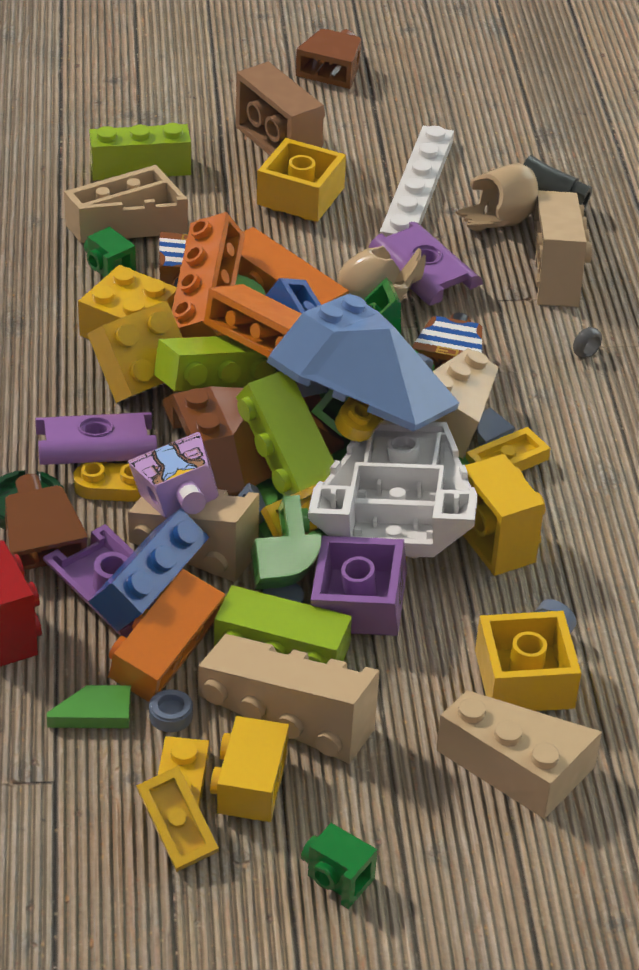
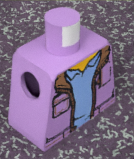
[128,432,219,518]

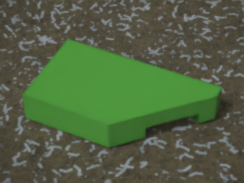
[46,685,131,728]

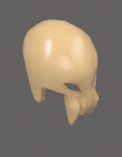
[455,163,538,232]
[337,246,426,302]

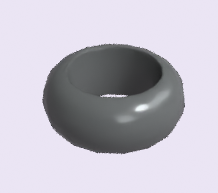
[573,327,602,358]

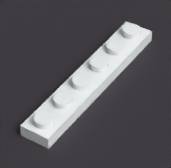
[380,125,454,237]

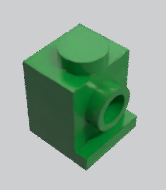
[84,226,136,278]
[301,823,378,909]

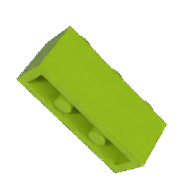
[89,123,191,181]
[154,336,276,391]
[236,371,334,496]
[214,585,352,664]

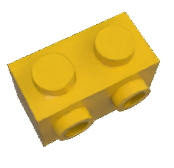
[210,716,289,822]

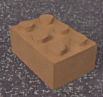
[236,61,325,155]

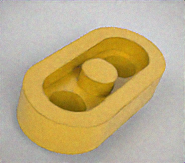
[335,397,384,442]
[73,462,141,502]

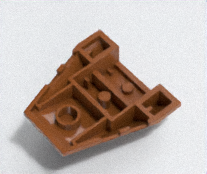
[163,386,344,496]

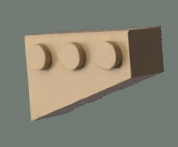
[64,165,188,243]
[433,348,499,459]
[128,489,260,582]
[436,690,602,819]

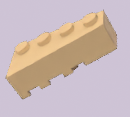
[534,190,592,307]
[198,634,380,764]

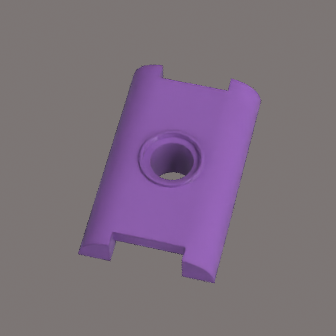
[369,222,483,306]
[35,412,157,465]
[43,524,156,638]

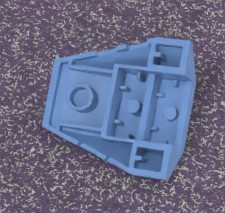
[267,294,459,432]

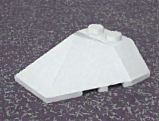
[308,420,477,558]

